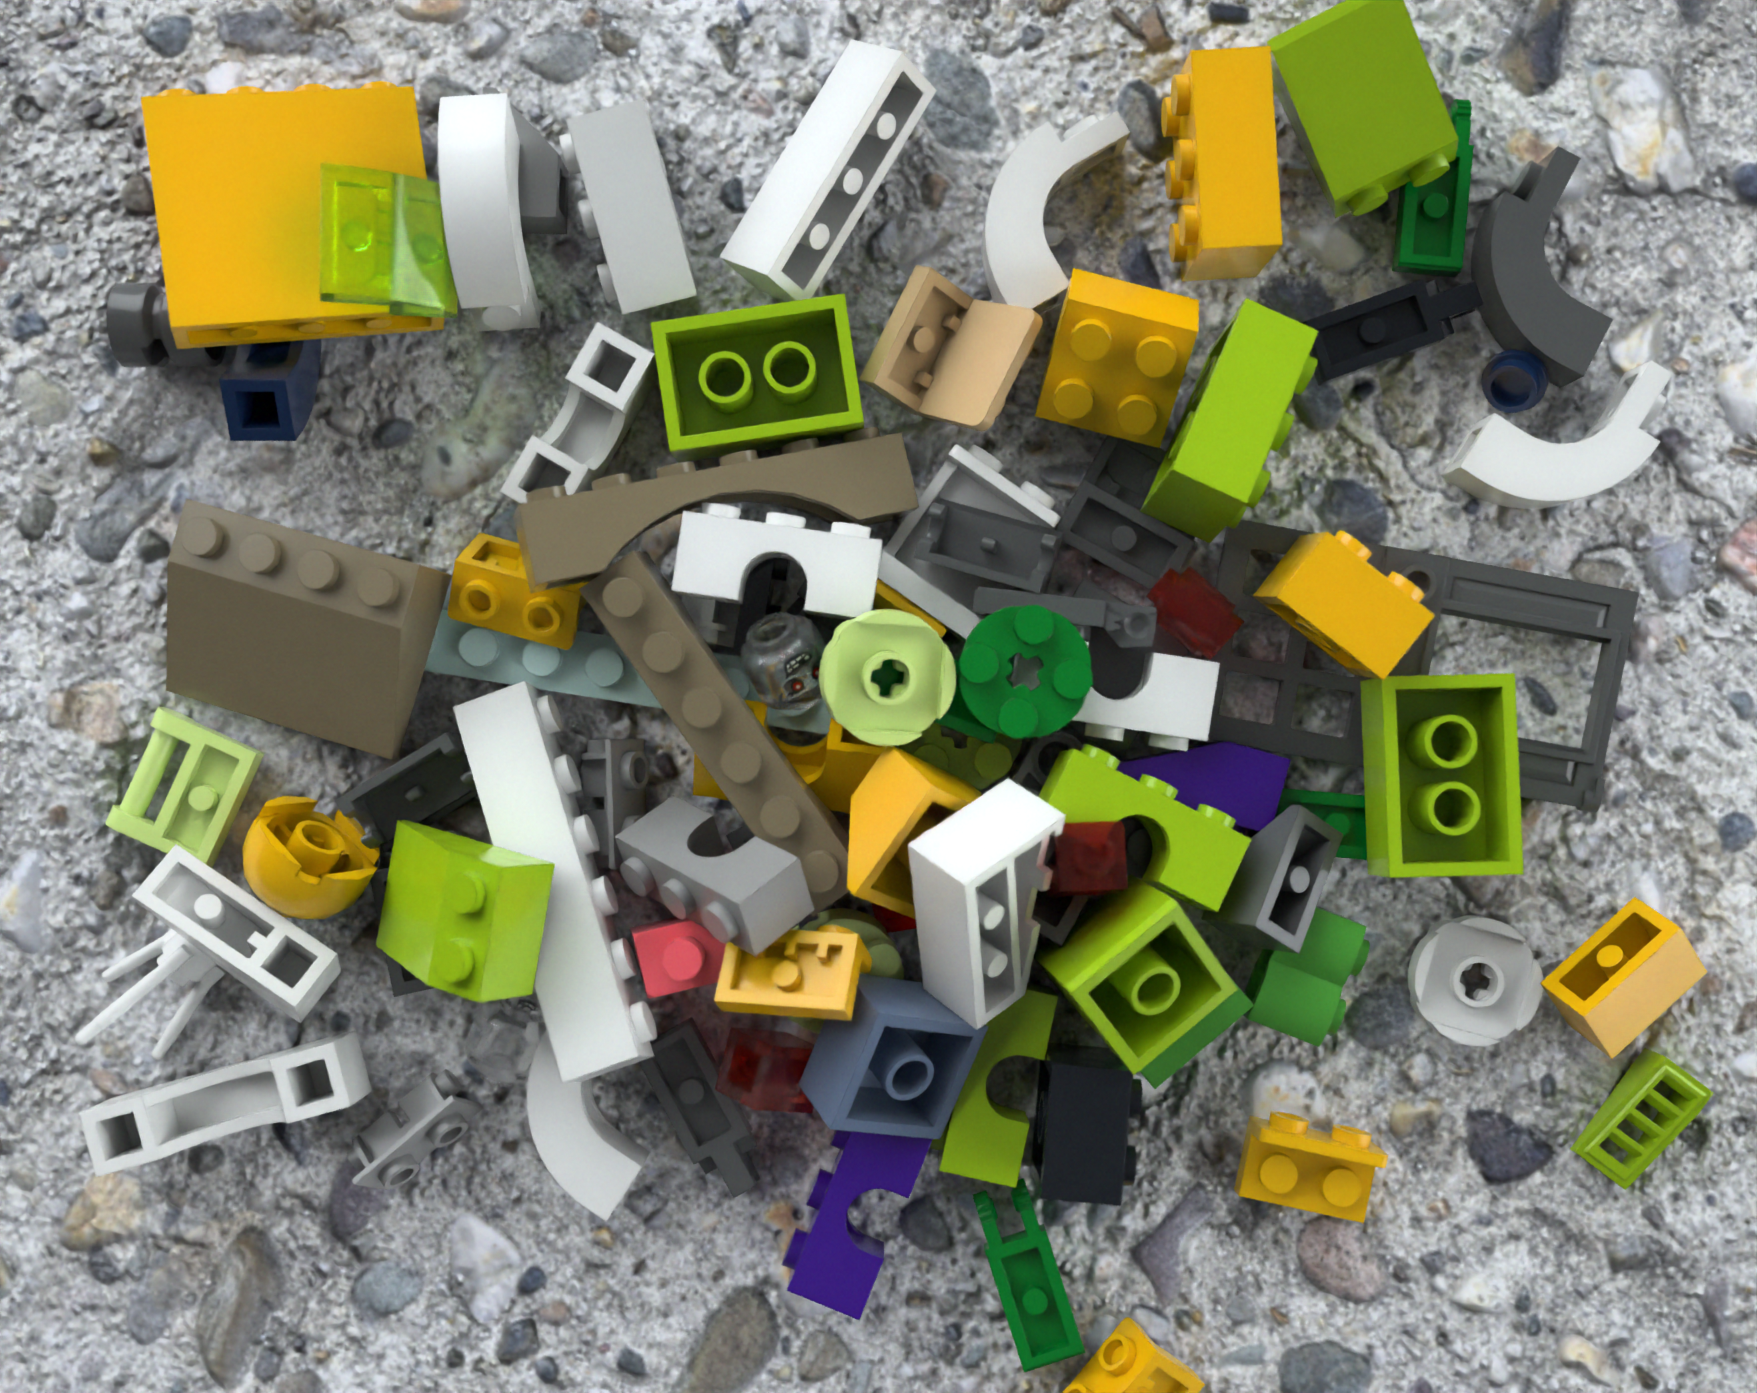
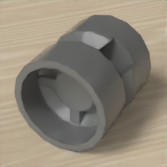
[106,283,226,368]

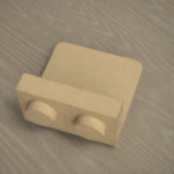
[859,265,1043,432]

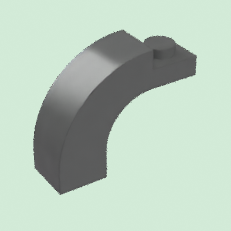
[1471,146,1613,388]

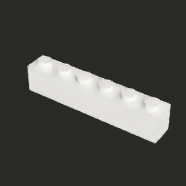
[453,681,657,1083]

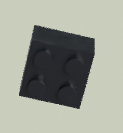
[1030,1042,1142,1206]

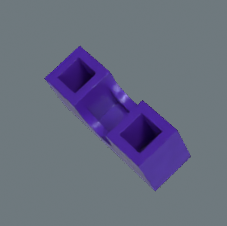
[781,1130,933,1320]

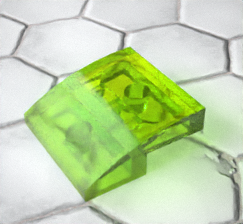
[319,163,457,318]

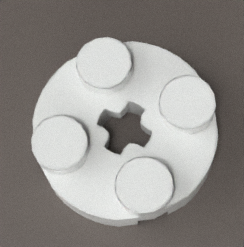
[1408,915,1543,1046]

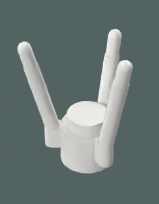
[75,929,227,1060]

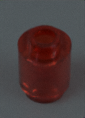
[1146,566,1245,660]

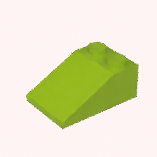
[376,820,555,1003]

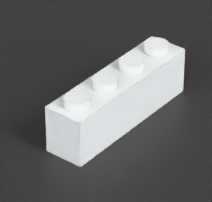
[720,39,937,302]

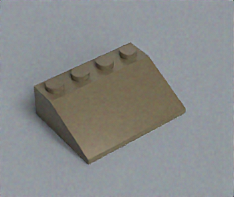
[166,498,452,760]

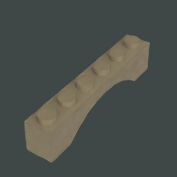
[513,427,919,593]
[579,551,849,917]

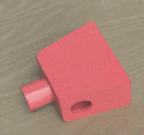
[630,917,726,998]

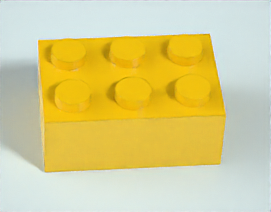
[1161,46,1283,282]

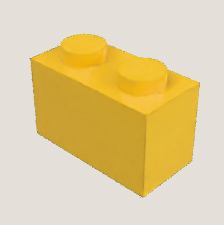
[1540,897,1707,1059]

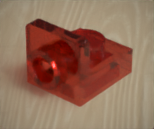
[1047,821,1128,897]

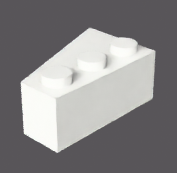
[559,99,698,315]
[908,778,1066,1030]

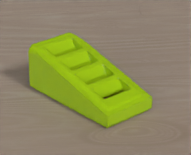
[1570,1048,1714,1190]

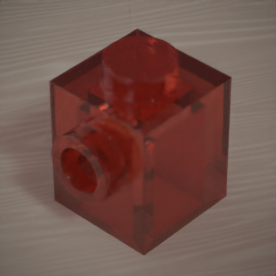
[715,1027,815,1113]

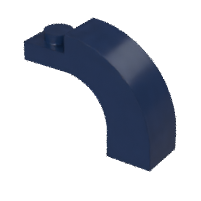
[219,339,321,441]

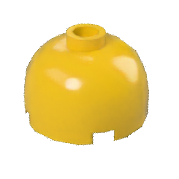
[242,796,380,919]

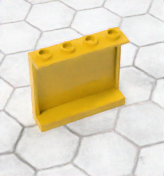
[141,81,446,349]

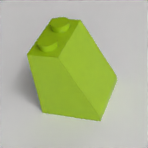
[1267,0,1458,218]
[1034,874,1238,1075]

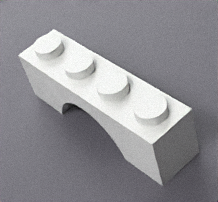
[79,1030,372,1177]

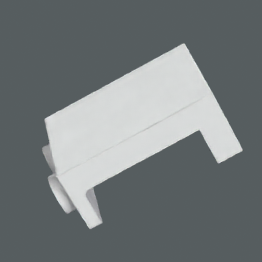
[878,444,1061,644]

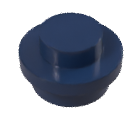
[1481,350,1549,413]

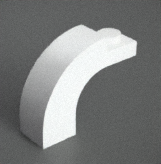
[438,93,541,332]
[982,111,1130,315]
[1441,360,1673,509]
[527,990,650,1221]

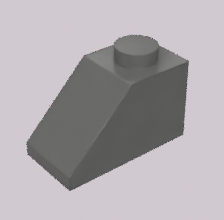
[1201,805,1343,954]

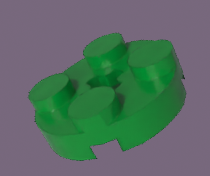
[958,605,1093,738]

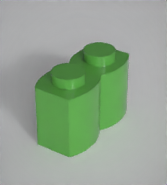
[1243,906,1370,1047]

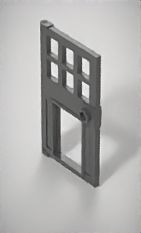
[1194,520,1639,813]

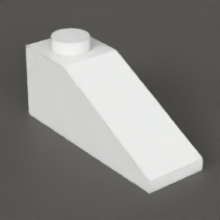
[132,844,341,1023]

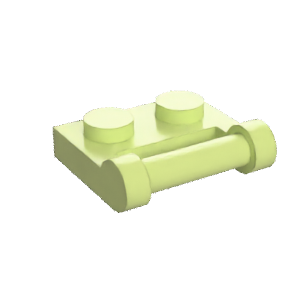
[105,706,265,868]

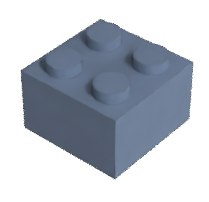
[798,973,988,1139]

